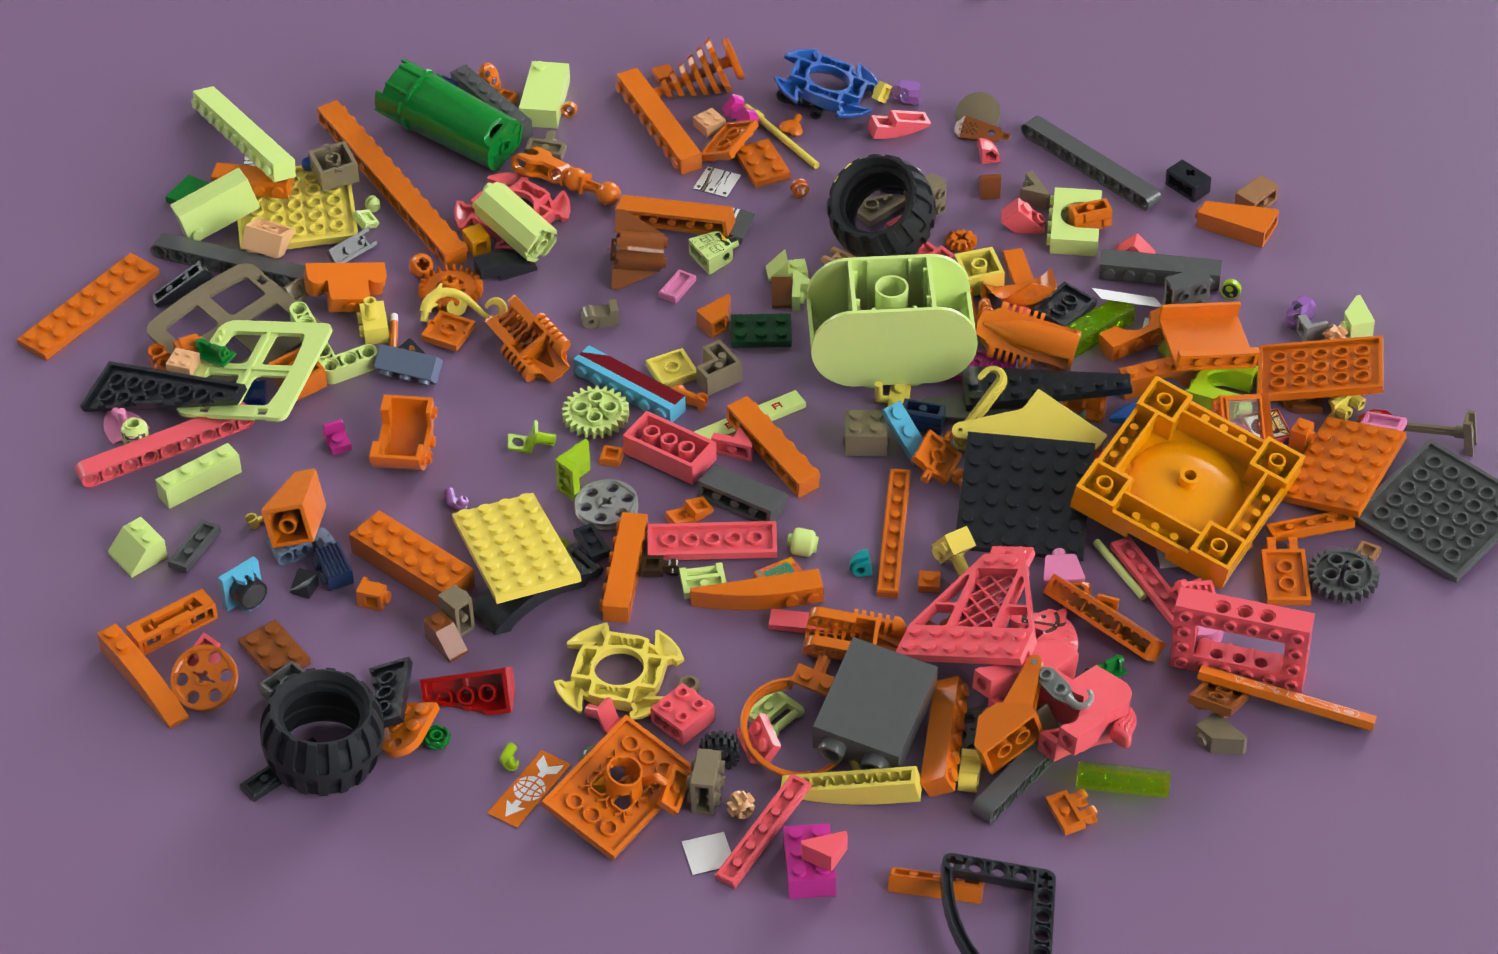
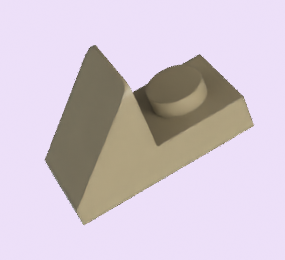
[1020,171,1050,209]

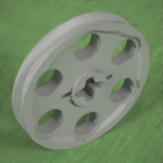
[575,479,639,531]

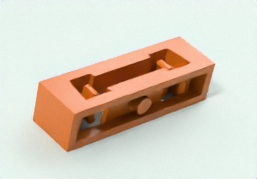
[126,588,218,655]

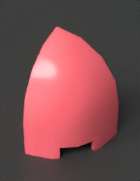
[977,138,1001,164]

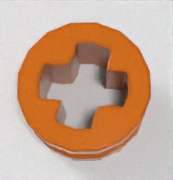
[790,178,809,198]

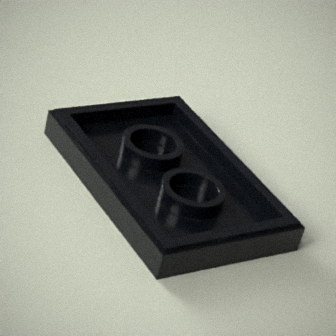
[1030,281,1097,328]

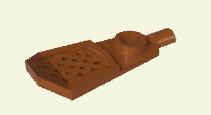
[954,116,1011,142]

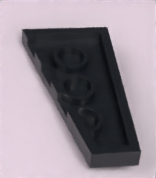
[369,657,413,728]

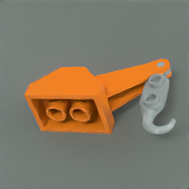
[974,655,1094,776]

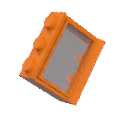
[1211,393,1274,440]

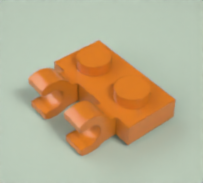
[1045,789,1098,836]

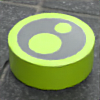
[1220,279,1242,300]

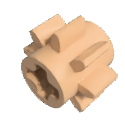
[1323,324,1348,340]
[726,791,755,819]

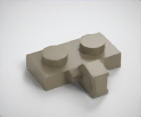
[524,130,567,161]

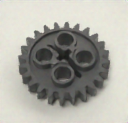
[1308,546,1380,604]

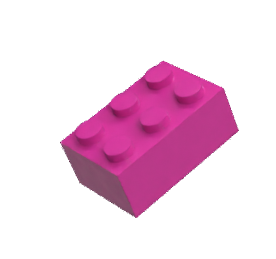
[783,823,836,899]

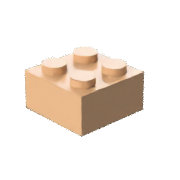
[693,108,726,138]
[166,348,201,375]

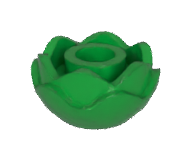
[423,724,451,750]

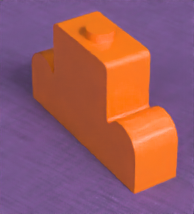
[303,262,387,313]

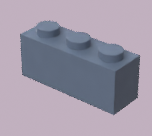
[374,344,443,386]

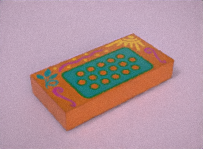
[754,556,802,578]

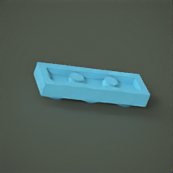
[881,401,923,465]

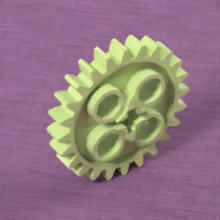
[562,385,629,439]

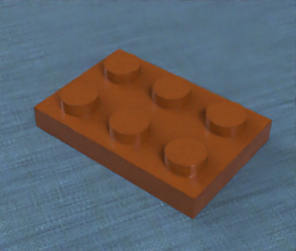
[238,619,311,677]
[1187,682,1251,718]

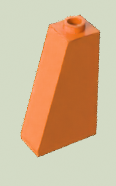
[1195,201,1279,248]

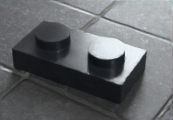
[573,523,611,562]

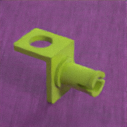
[507,420,556,454]

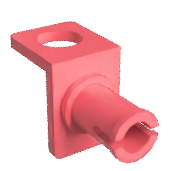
[584,697,622,734]

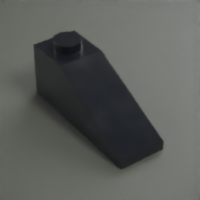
[152,261,214,307]

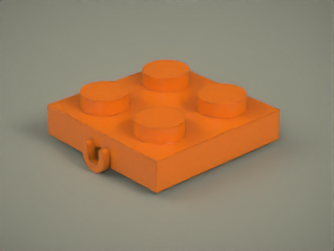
[421,310,476,352]

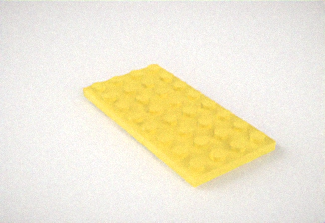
[452,493,581,604]

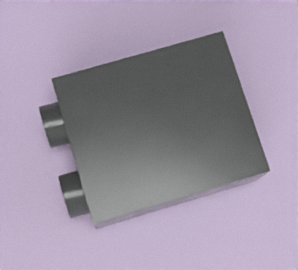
[812,637,938,770]

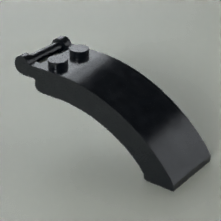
[473,543,604,635]

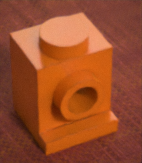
[1288,417,1316,453]
[356,576,392,612]

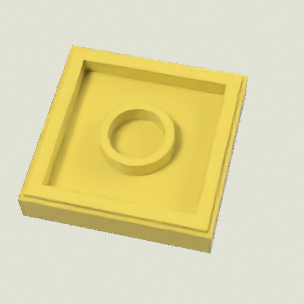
[645,348,697,388]

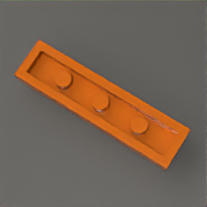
[1266,512,1355,542]

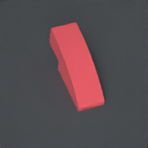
[867,110,931,139]

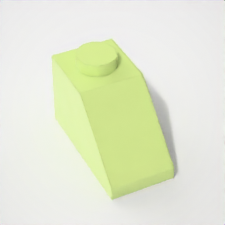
[1341,295,1375,338]

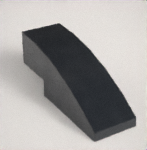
[473,252,538,281]

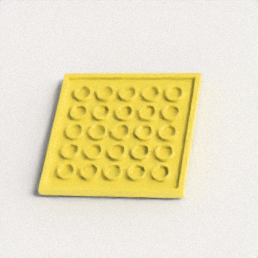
[237,164,358,252]

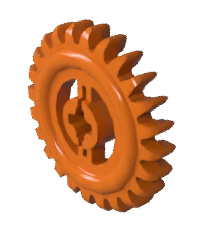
[418,264,484,312]

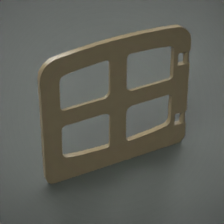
[147,263,322,383]

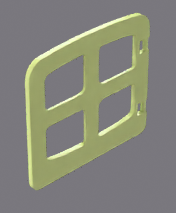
[177,320,333,422]

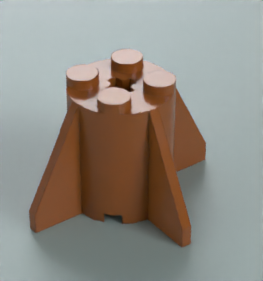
[607,209,668,289]

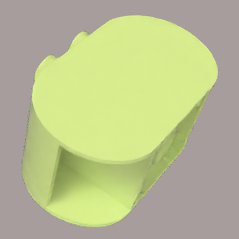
[806,254,978,388]

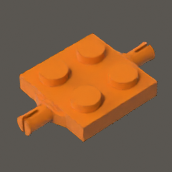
[911,429,962,486]

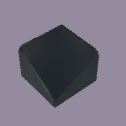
[290,568,319,599]

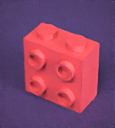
[650,683,715,746]

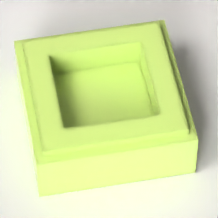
[352,209,379,230]

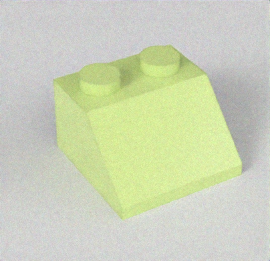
[108,517,168,578]

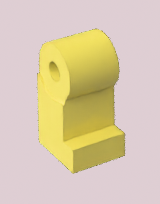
[958,748,982,793]

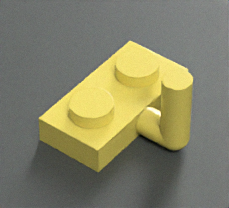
[874,381,911,407]

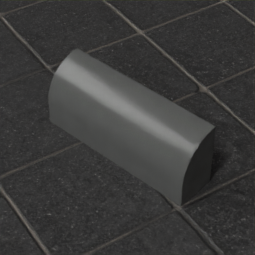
[697,464,788,521]

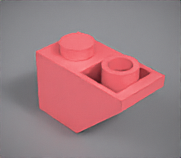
[1001,198,1045,234]

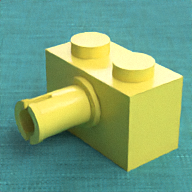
[357,296,390,344]
[931,526,976,577]

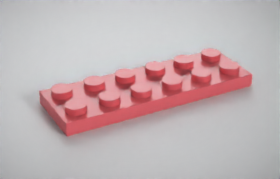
[648,521,777,560]

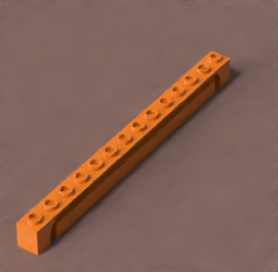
[317,100,468,269]

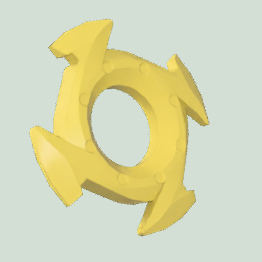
[554,622,684,720]

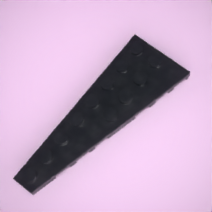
[80,361,247,412]
[961,366,1133,412]

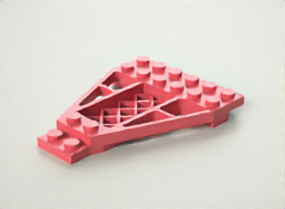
[896,546,1037,666]

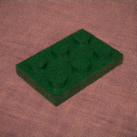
[731,313,792,348]

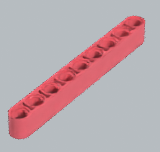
[75,402,255,487]

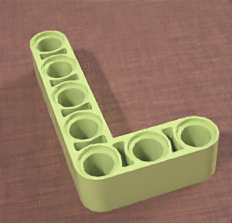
[289,301,378,385]

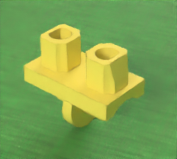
[1328,395,1366,420]

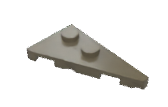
[856,191,905,227]

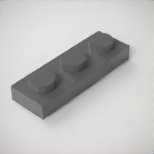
[168,519,221,574]

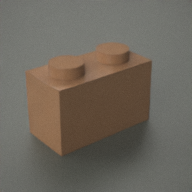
[1235,175,1279,208]

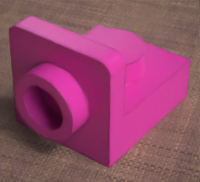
[323,419,352,455]

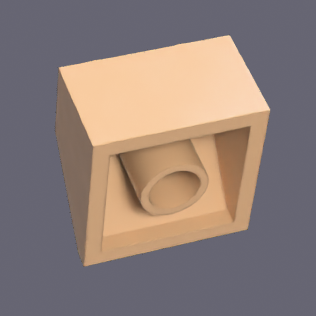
[241,218,295,259]

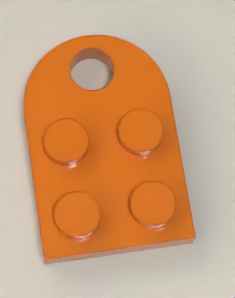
[382,702,440,758]

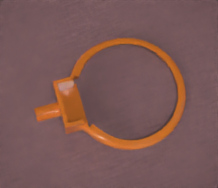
[740,655,839,776]

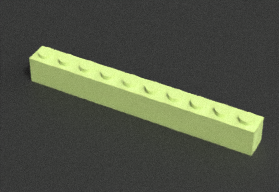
[191,86,296,182]

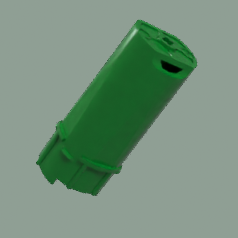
[375,59,522,171]

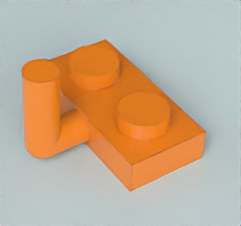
[642,763,691,815]

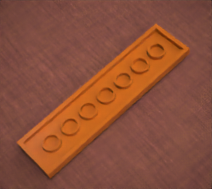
[17,253,160,361]

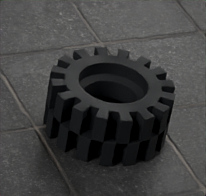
[699,730,740,770]

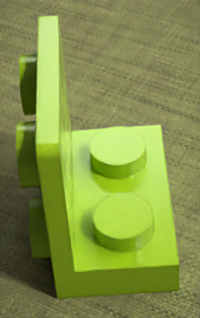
[555,439,591,502]

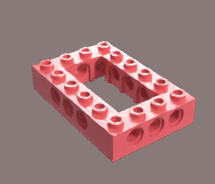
[1169,587,1315,693]

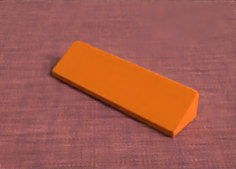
[888,867,985,904]

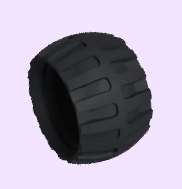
[827,154,936,257]
[260,668,384,796]

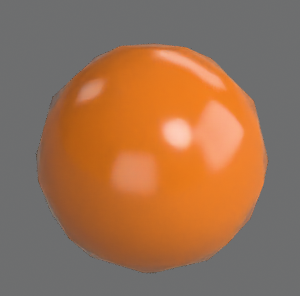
[409,253,434,278]

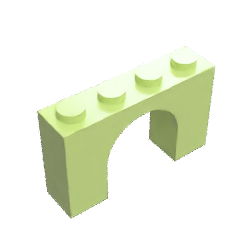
[1046,187,1102,257]

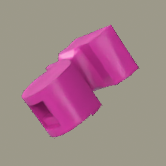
[722,94,759,123]

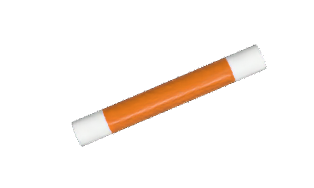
[389,313,398,348]

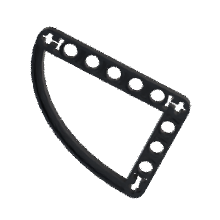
[940,853,1056,954]

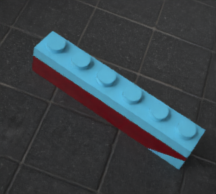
[574,345,686,423]

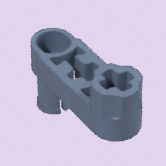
[265,528,336,565]

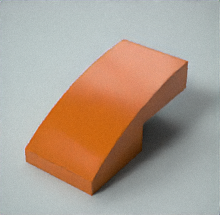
[664,496,714,523]

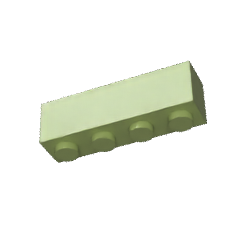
[155,443,242,509]

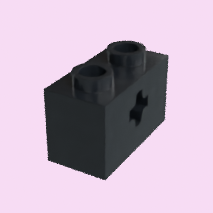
[1165,159,1211,202]

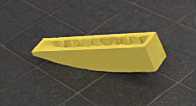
[781,766,922,805]

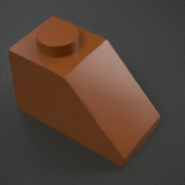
[423,609,468,663]

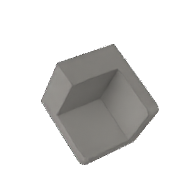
[1296,314,1329,342]

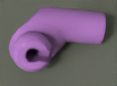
[444,487,469,510]

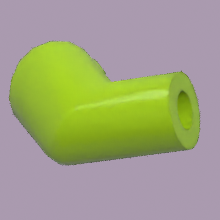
[499,743,519,772]

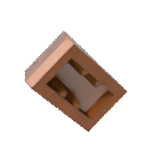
[977,174,1001,200]
[771,277,792,308]

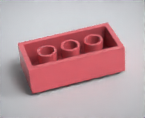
[623,411,716,485]

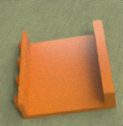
[1158,301,1260,371]

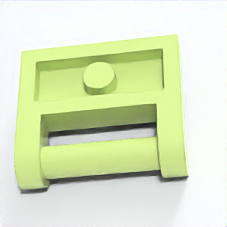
[679,562,726,599]
[748,692,805,737]

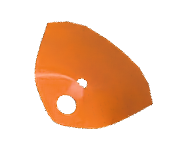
[982,267,1057,306]

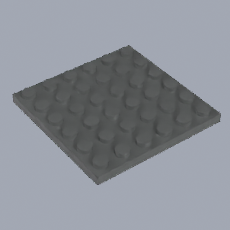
[1353,439,1498,583]

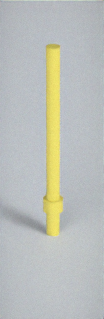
[744,104,820,169]

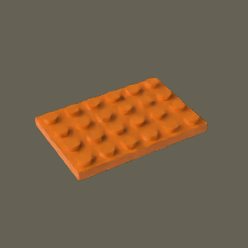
[1257,335,1384,402]
[1281,416,1407,518]

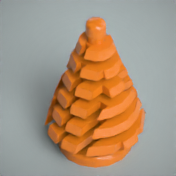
[653,37,746,98]

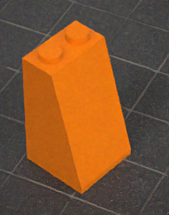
[261,468,326,548]

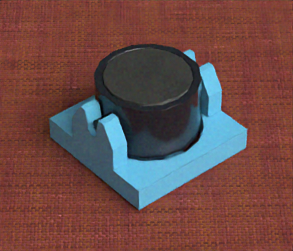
[218,556,267,612]

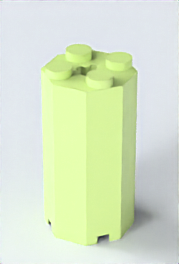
[472,182,557,262]

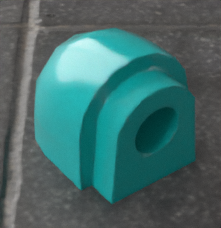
[849,548,873,577]

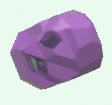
[890,80,920,106]
[1285,295,1316,329]

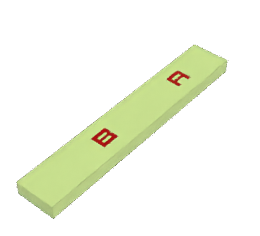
[694,390,806,440]

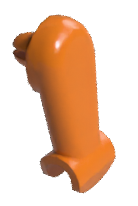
[671,384,709,412]

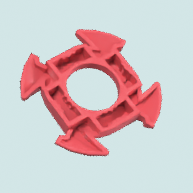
[454,171,571,250]

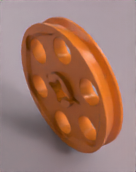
[170,644,238,712]

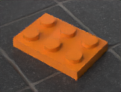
[701,119,759,162]
[735,138,791,188]

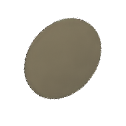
[955,92,1001,133]

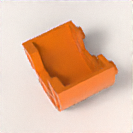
[369,394,438,470]

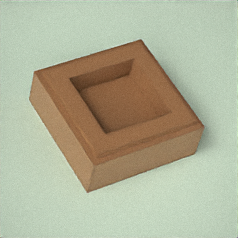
[1355,540,1382,562]

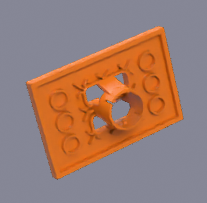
[540,715,693,861]

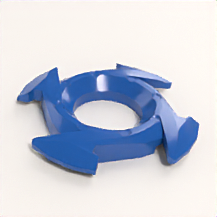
[774,49,879,118]

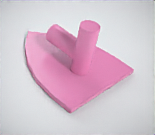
[103,407,150,445]

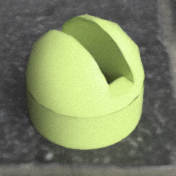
[365,195,381,212]

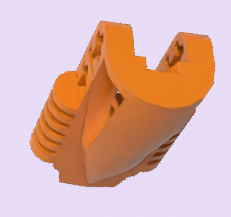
[484,294,571,384]
[976,301,1082,371]
[802,607,907,660]

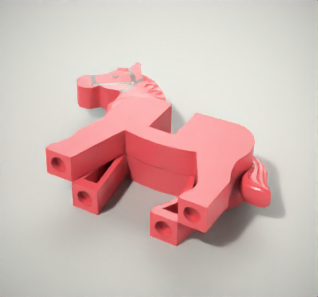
[972,607,1137,762]

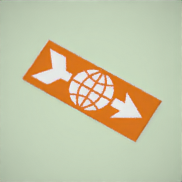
[487,750,572,828]

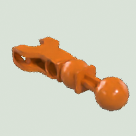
[511,146,621,206]

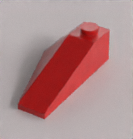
[420,666,515,715]

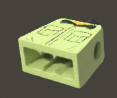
[689,231,739,275]

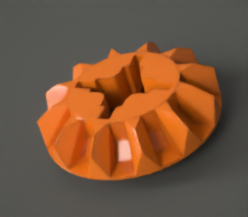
[945,228,977,252]

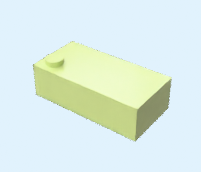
[519,61,570,129]
[170,167,260,241]

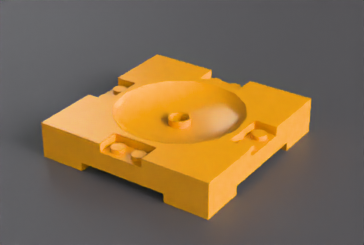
[1070,376,1306,590]

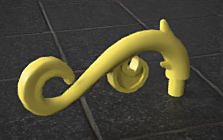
[420,283,507,322]

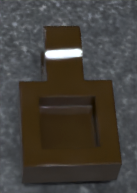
[641,555,679,577]

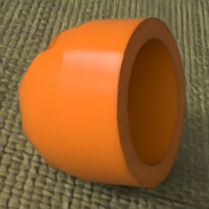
[561,101,577,118]

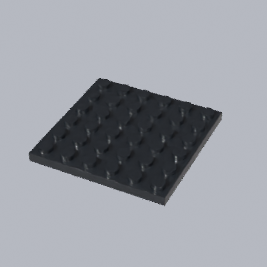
[956,432,1095,561]

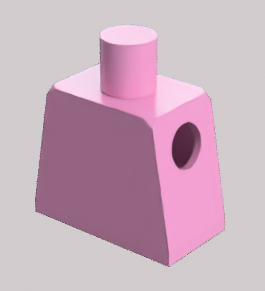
[1043,548,1085,596]

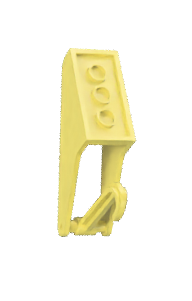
[952,366,1108,451]

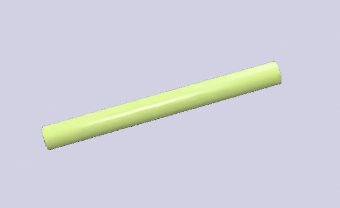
[1093,539,1147,601]

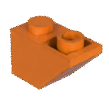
[696,294,731,338]

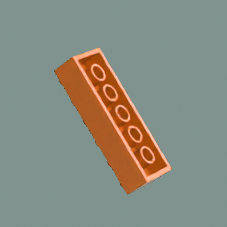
[349,510,475,607]

